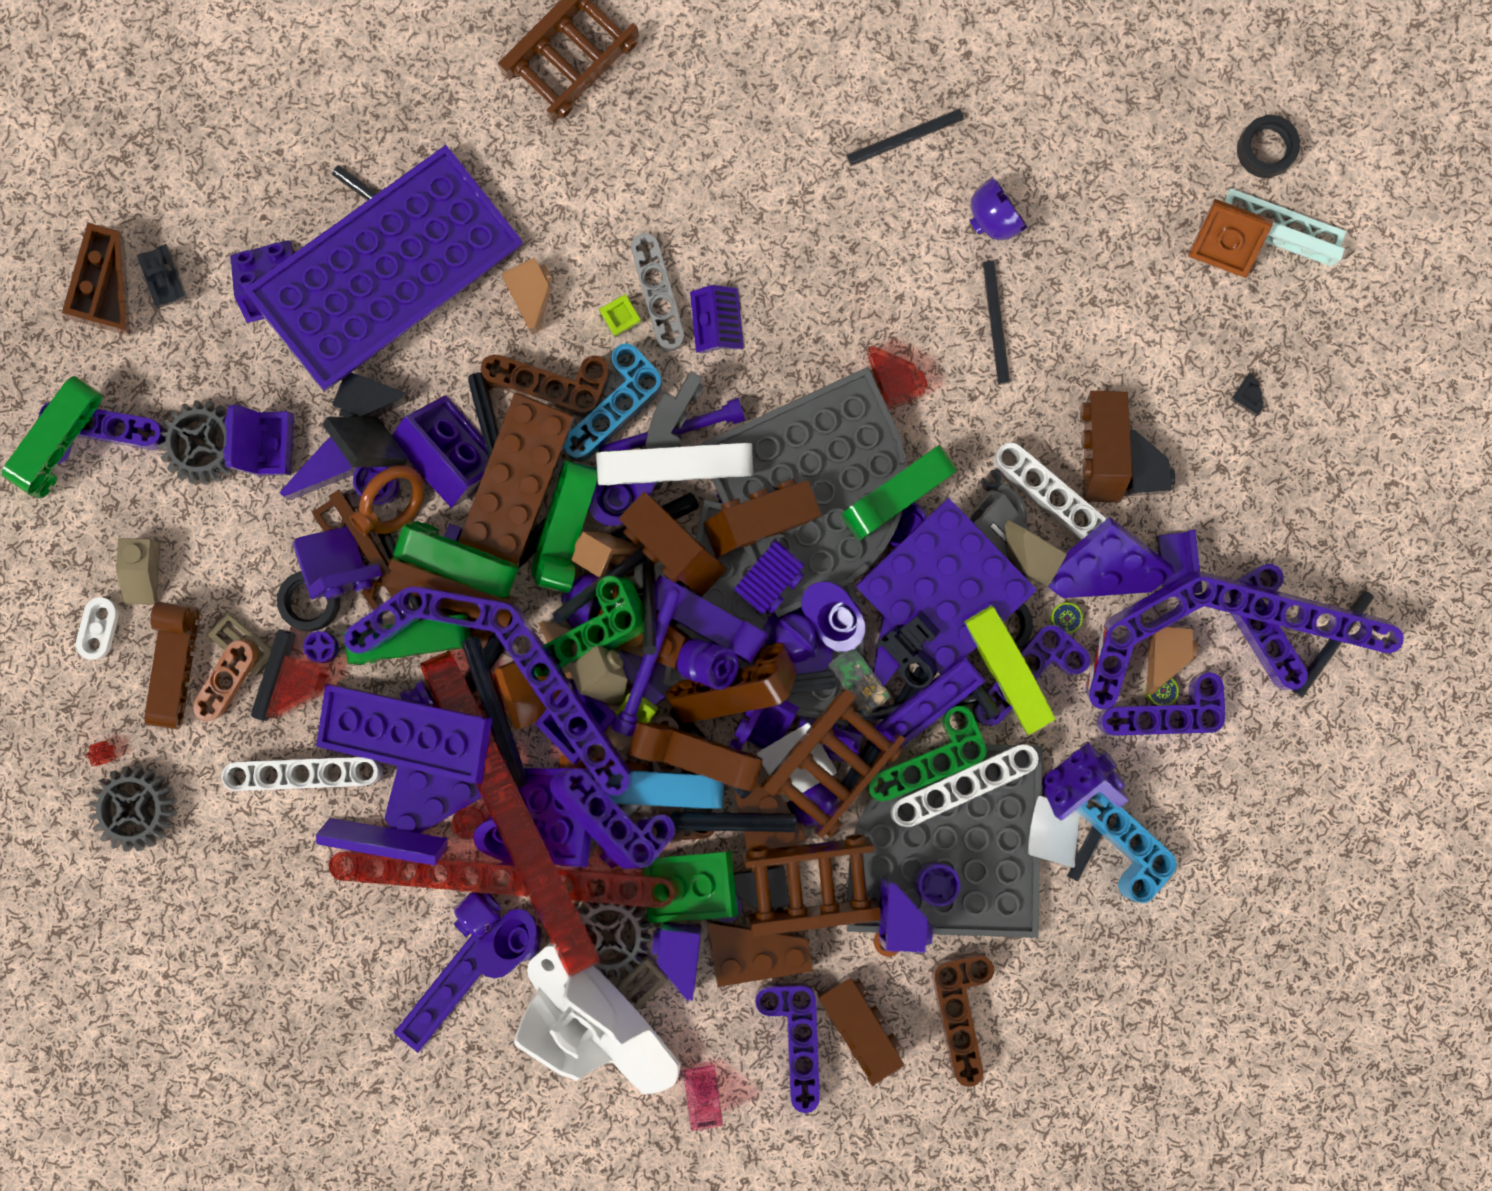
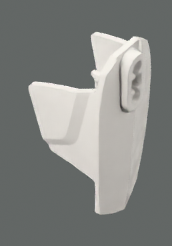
[514,942,680,1094]

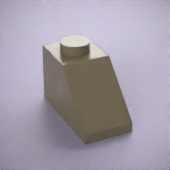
[1005,520,1067,587]
[116,538,160,605]
[569,645,627,706]

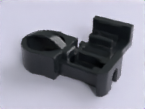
[876,610,940,688]

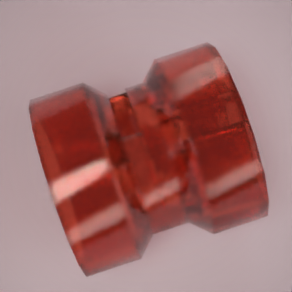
[451,806,486,840]

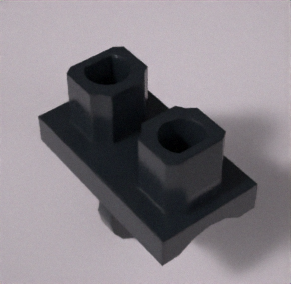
[137,244,187,309]

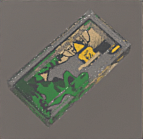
[828,648,892,716]

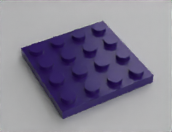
[855,498,1037,674]

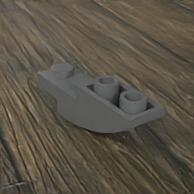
[645,370,704,490]

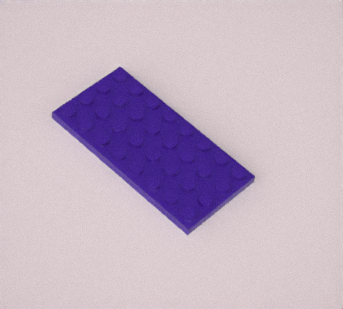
[244,145,524,392]

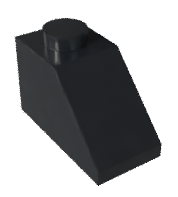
[332,372,409,417]
[1127,430,1175,496]
[734,865,790,911]

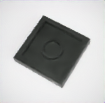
[323,417,408,467]

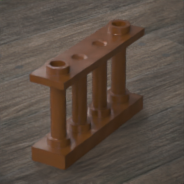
[498,0,639,123]
[760,689,905,839]
[742,834,881,937]

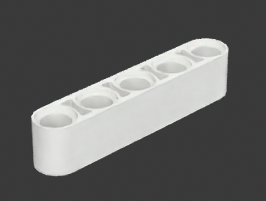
[596,443,754,485]
[993,443,1106,541]
[890,745,1038,827]
[221,757,383,791]

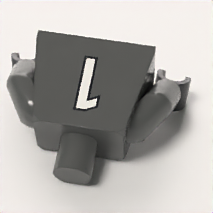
[968,470,1030,559]

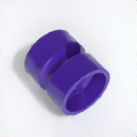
[353,467,401,506]
[677,638,738,690]
[914,862,960,907]

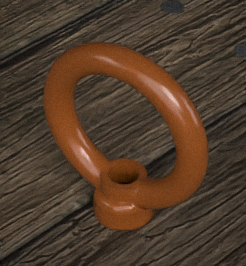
[349,465,425,536]

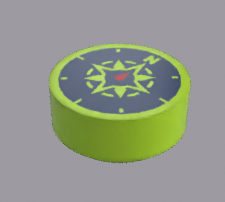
[1050,602,1083,634]
[1145,679,1179,706]

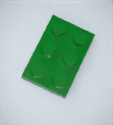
[642,851,738,923]

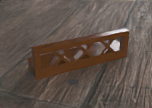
[312,489,400,613]
[386,556,518,627]

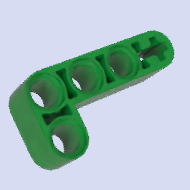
[1,376,103,499]
[840,445,958,542]
[531,461,598,594]
[393,521,519,598]
[535,576,643,677]
[343,615,471,666]
[867,706,986,801]

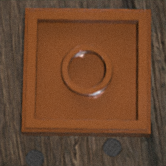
[1188,198,1273,278]
[495,661,563,729]

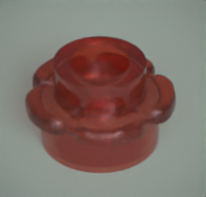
[84,741,116,767]

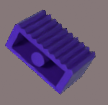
[733,540,805,614]

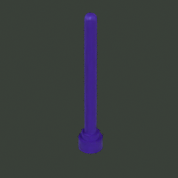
[599,398,745,452]
[611,587,680,737]

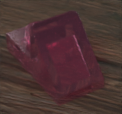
[683,1065,723,1132]

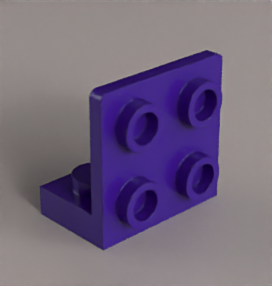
[230,240,293,323]

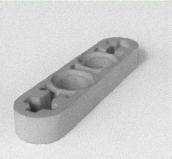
[631,233,684,351]

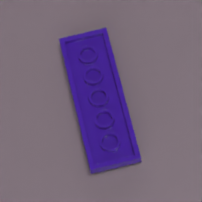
[316,684,492,784]

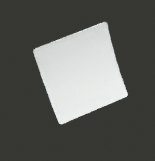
[757,724,837,802]
[1028,796,1080,868]

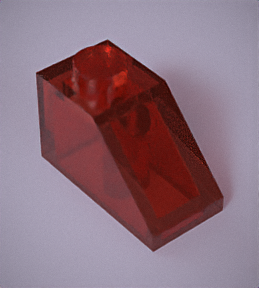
[866,346,928,411]
[266,656,330,719]

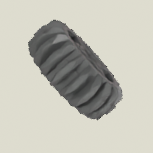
[157,400,232,485]
[88,766,177,852]
[565,891,652,979]

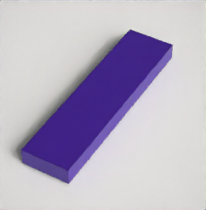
[869,655,985,752]
[316,818,448,866]
[393,935,483,1053]

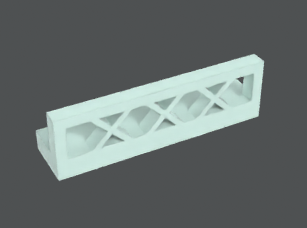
[1225,188,1346,267]

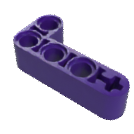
[38,401,167,464]
[1223,564,1308,690]
[655,575,768,664]
[973,625,1090,726]
[1096,672,1225,736]
[550,768,675,869]
[755,982,820,1113]

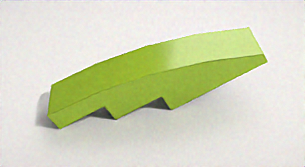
[964,605,1055,736]

